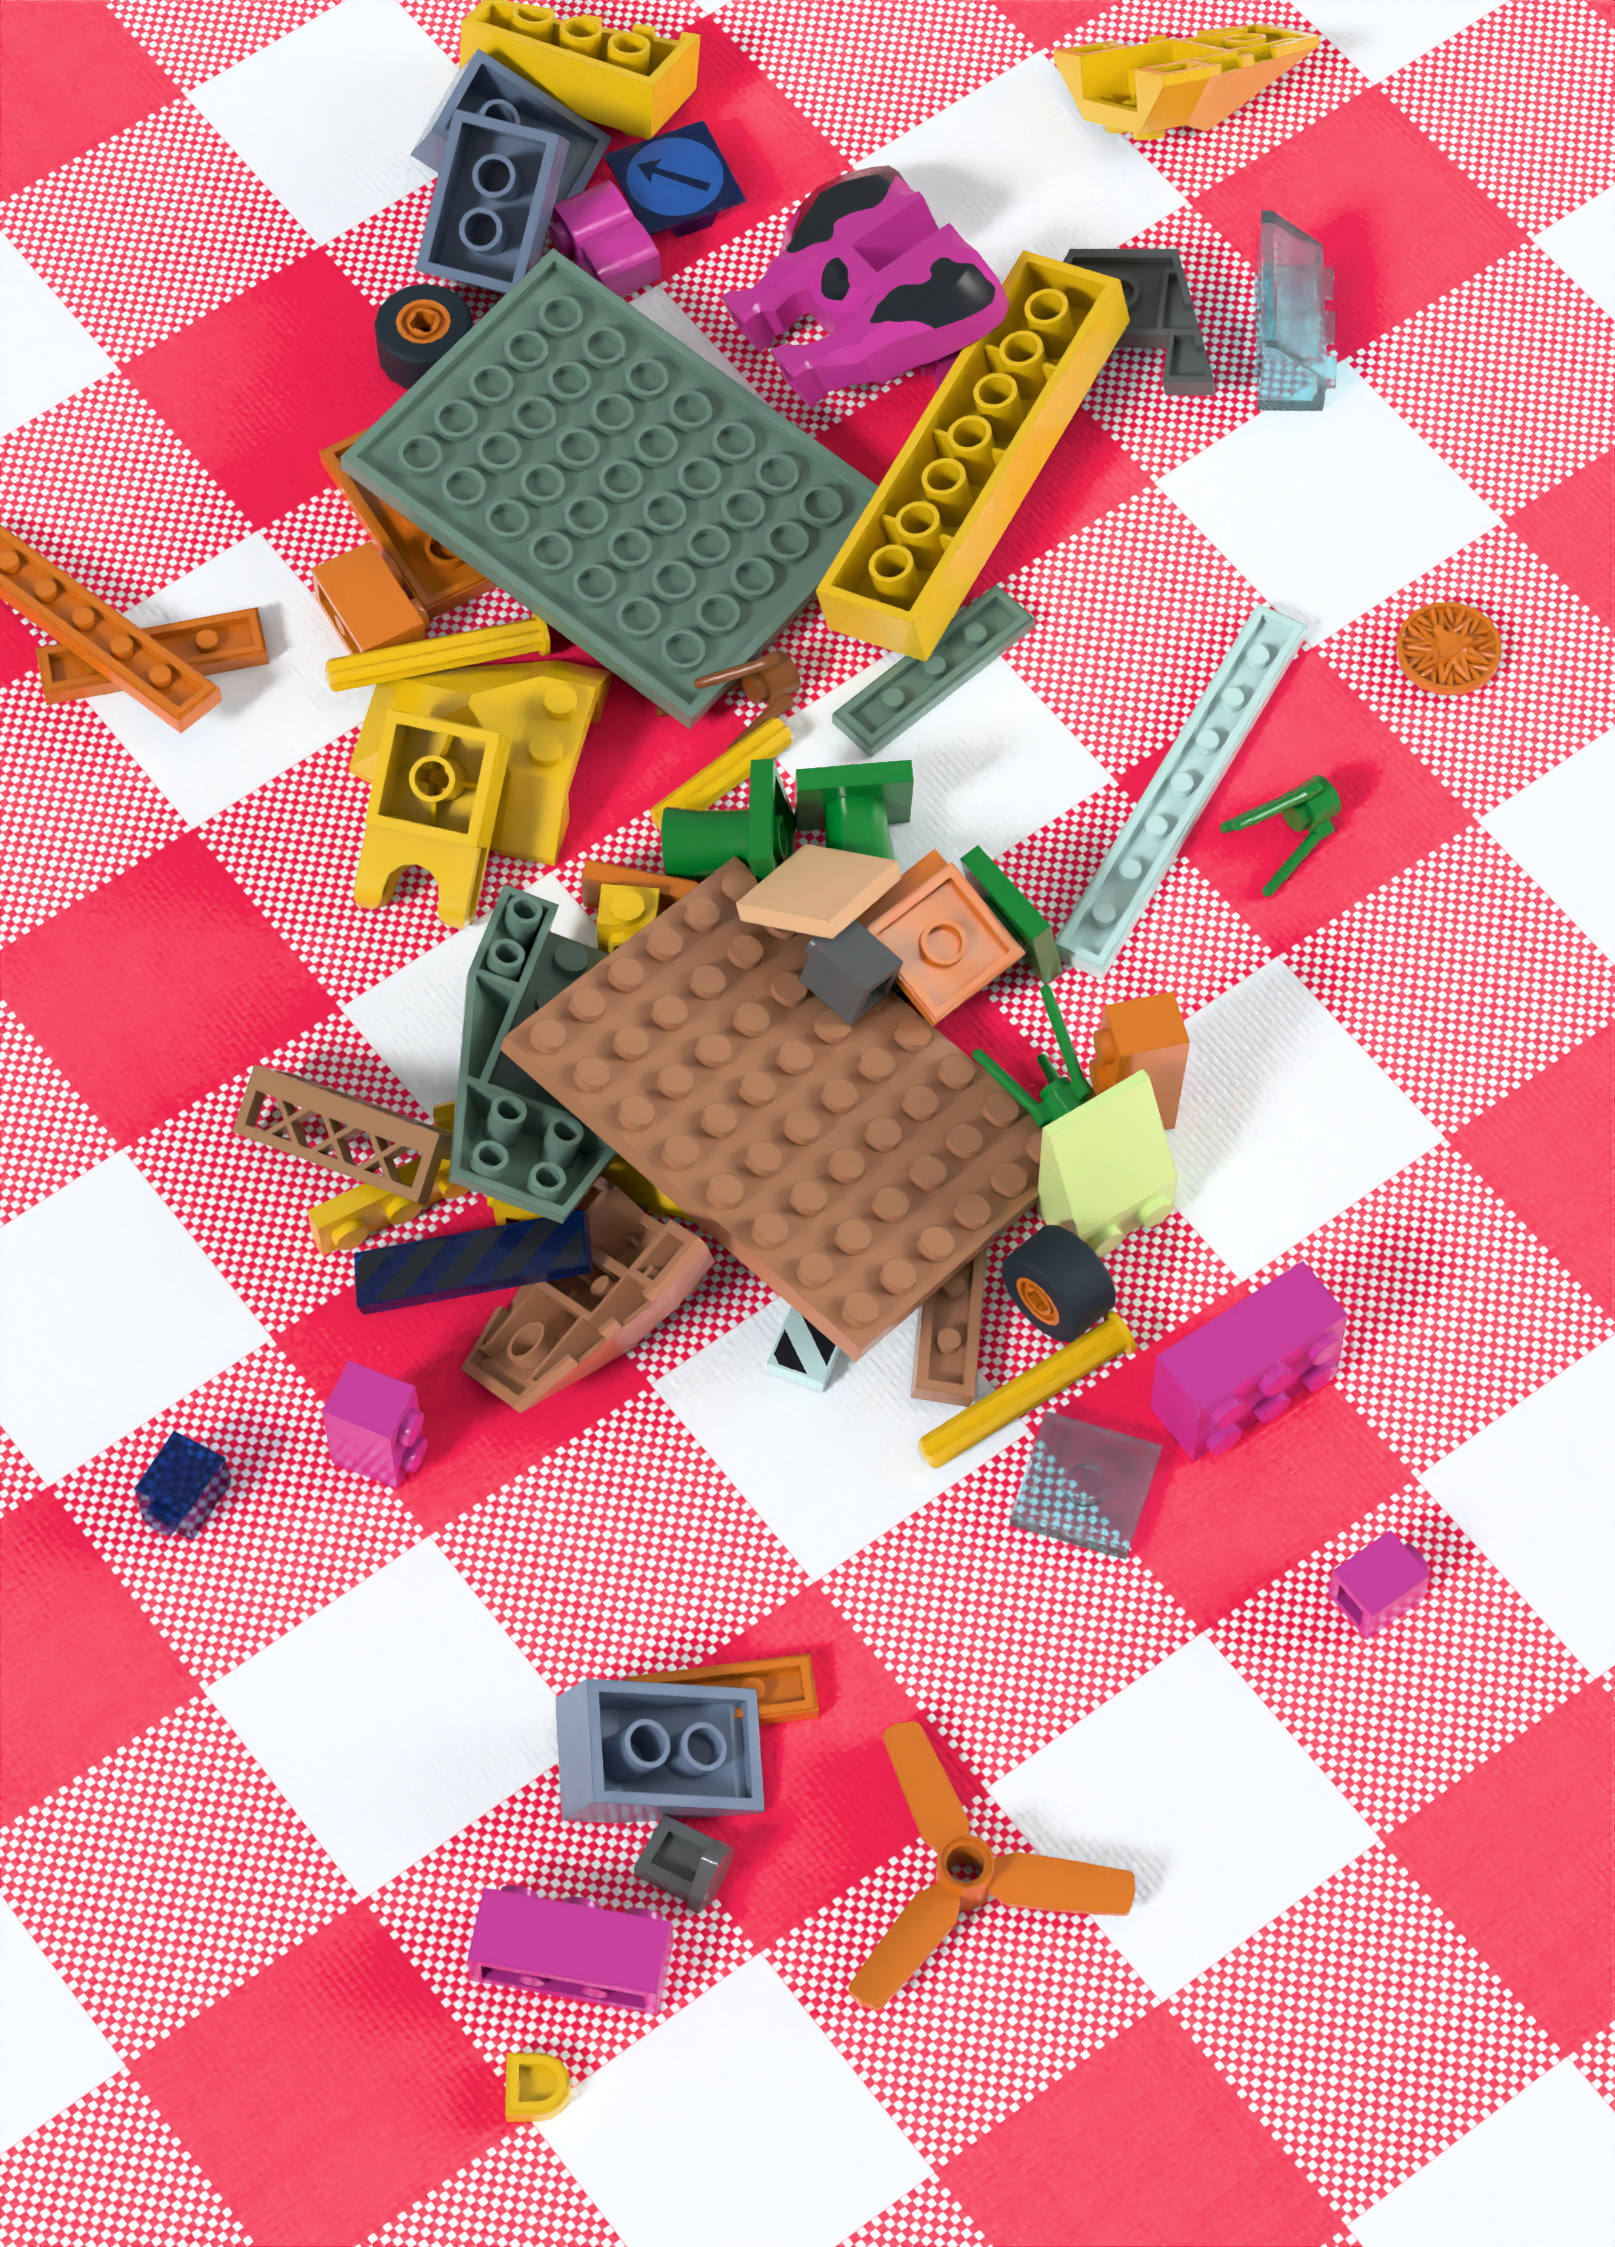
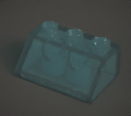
[1254,210,1337,411]

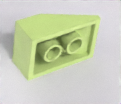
[1036,1069,1178,1257]

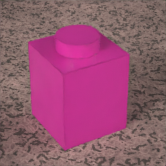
[1328,1530,1430,1640]

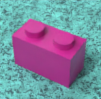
[322,1360,428,1489]

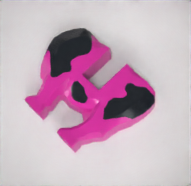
[721,165,1010,408]

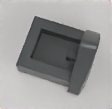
[634,1814,735,1914]

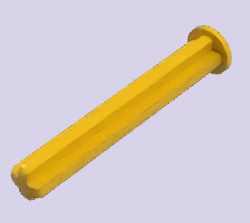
[325,613,550,692]
[918,1310,1137,1468]

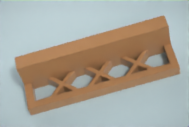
[233,1064,453,1204]

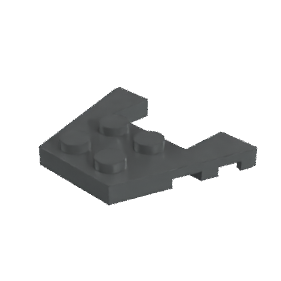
[1063,249,1215,396]

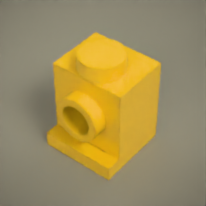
[596,884,661,954]

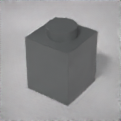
[799,920,903,1026]

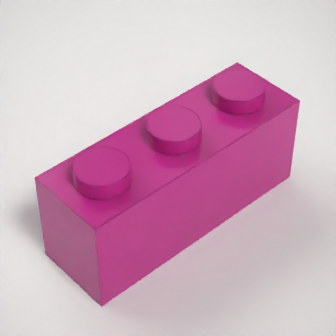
[467,1885,673,2015]

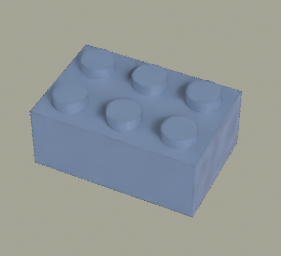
[415,109,570,295]

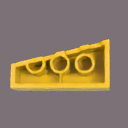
[459,0,701,140]

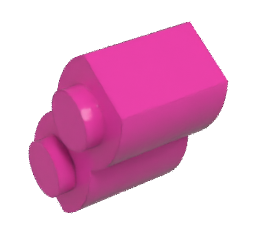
[548,180,662,297]

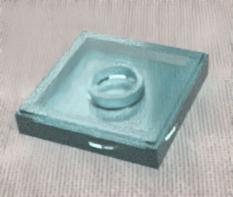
[1009,1411,1163,1560]

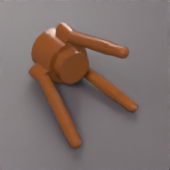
[656,650,801,750]

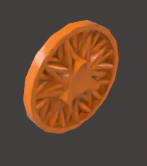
[1396,602,1502,695]

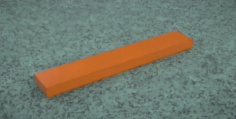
[0,524,222,734]

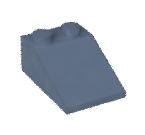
[410,49,612,220]
[555,1679,765,1823]

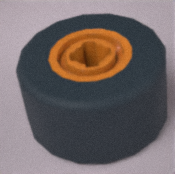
[374,284,473,389]
[1002,1225,1116,1342]

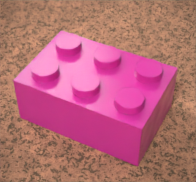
[1150,1261,1348,1462]

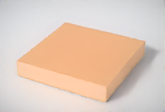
[736,844,902,939]

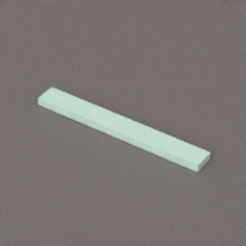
[1055,603,1308,981]

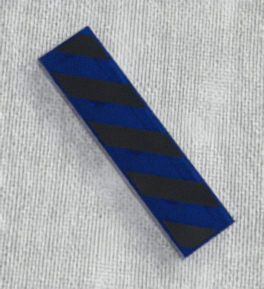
[354,1210,593,1315]

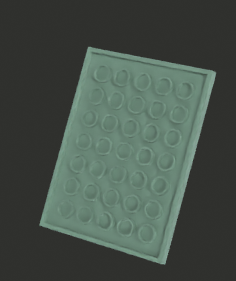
[340,248,879,730]

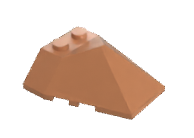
[461,1176,715,1413]

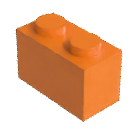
[311,541,430,655]

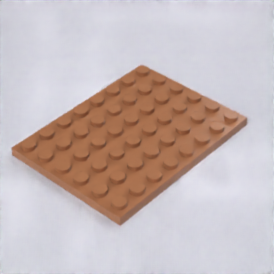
[500,856,1043,1363]

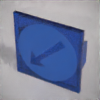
[605,120,746,238]

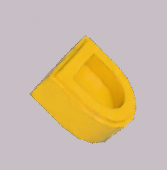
[505,2053,571,2122]

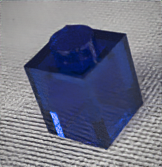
[134,1430,232,1541]

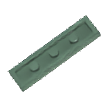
[832,584,1035,758]

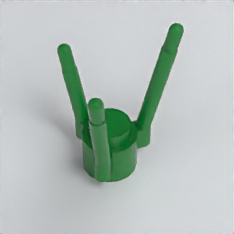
[1220,775,1341,897]
[972,985,1094,1129]

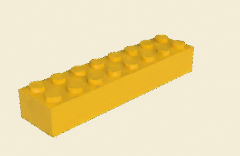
[815,250,1130,662]

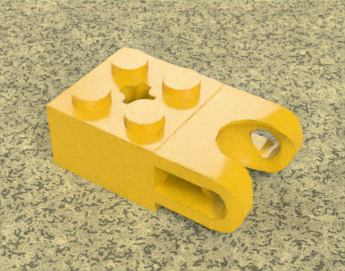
[353,709,513,930]

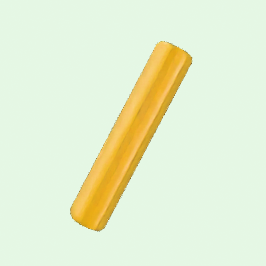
[650,717,792,831]

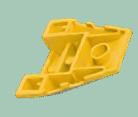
[1053,23,1320,140]
[349,660,613,866]

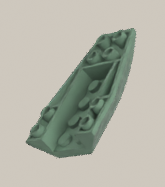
[449,884,617,1224]

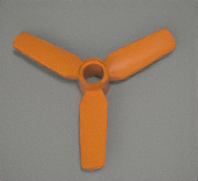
[848,1721,1135,2011]

